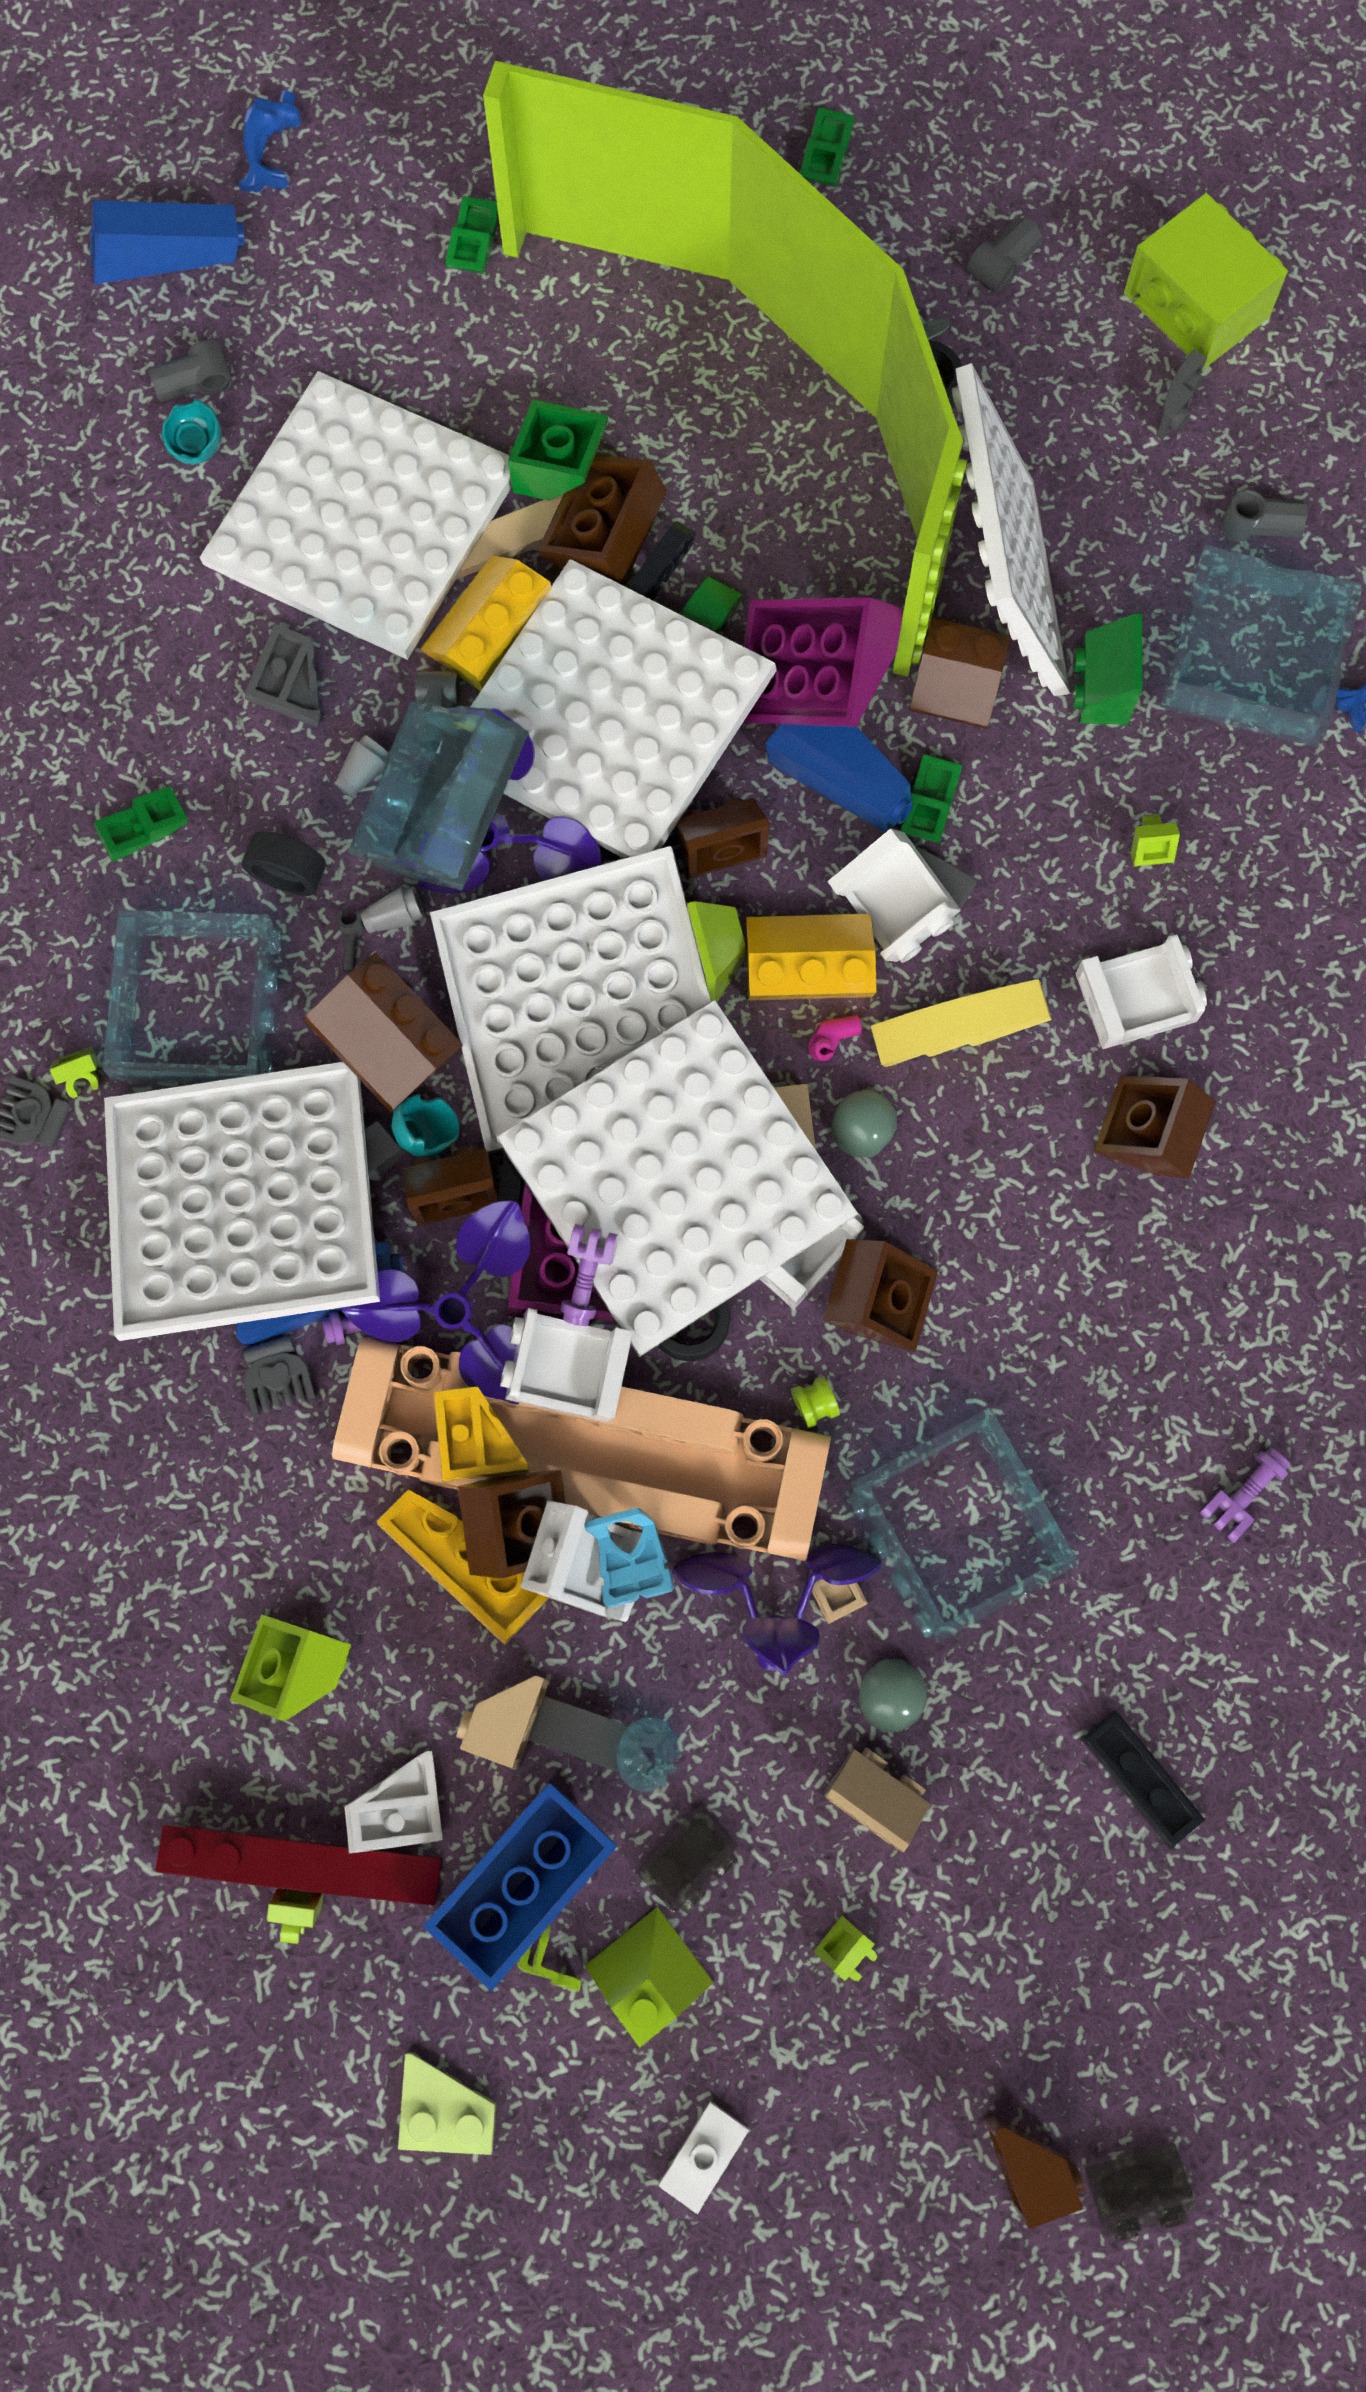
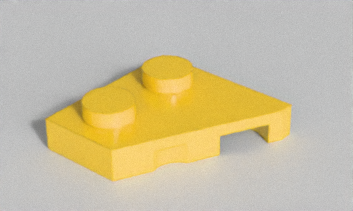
[434,1386,529,1482]

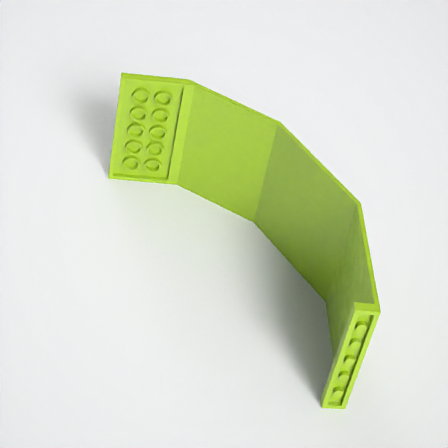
[483,61,967,677]

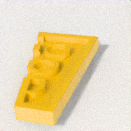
[377,1489,549,1645]

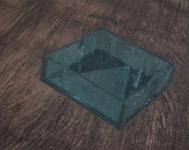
[1159,545,1363,748]
[347,701,529,891]

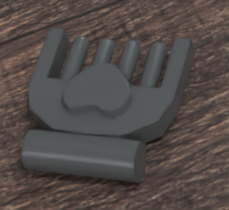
[0,1075,71,1149]
[243,1335,317,1417]

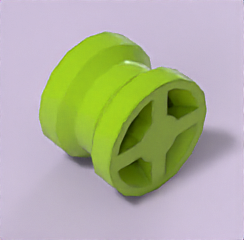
[791,1375,840,1429]

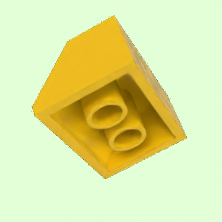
[420,555,552,692]
[746,914,876,1000]

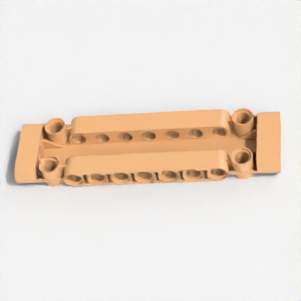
[332,1337,831,1561]

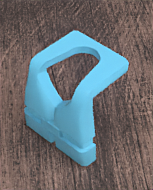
[584,1508,674,1608]

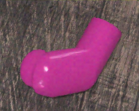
[808,1015,862,1061]

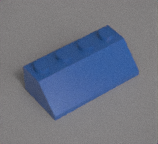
[422,1780,617,1992]

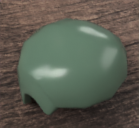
[831,1089,897,1157]
[857,1659,927,1733]

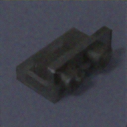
[635,1805,738,1914]
[1084,2143,1195,2241]

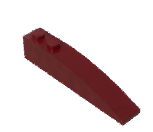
[155,1823,442,1906]

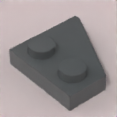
[245,624,320,727]

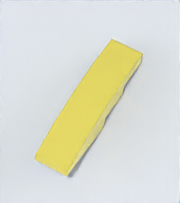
[871,979,1052,1067]

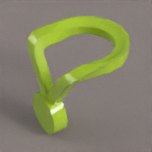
[517,1923,582,1992]

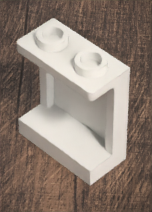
[828,828,961,963]
[1076,934,1207,1049]
[759,1212,864,1310]
[500,1308,633,1423]
[520,1501,641,1622]

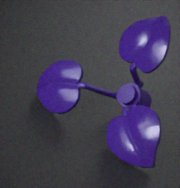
[418,708,603,894]
[341,1201,531,1404]
[672,1544,882,1676]

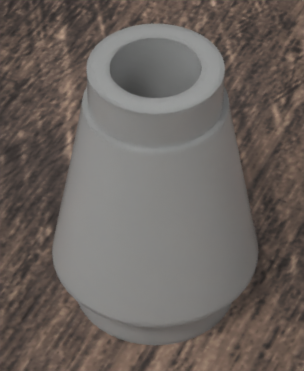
[334,735,390,798]
[360,886,425,934]

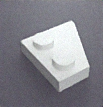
[344,1751,443,1854]

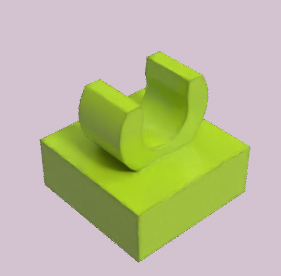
[1131,814,1180,867]
[49,1046,99,1098]
[267,1888,324,1944]
[813,1915,877,1981]

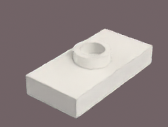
[658,2101,749,2214]

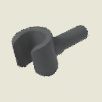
[336,910,364,970]

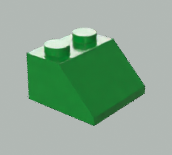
[508,399,608,501]
[1072,614,1142,725]

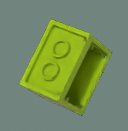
[1124,193,1288,371]

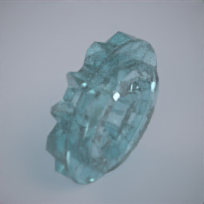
[616,1717,681,1793]

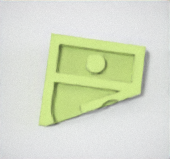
[398,2052,496,2155]

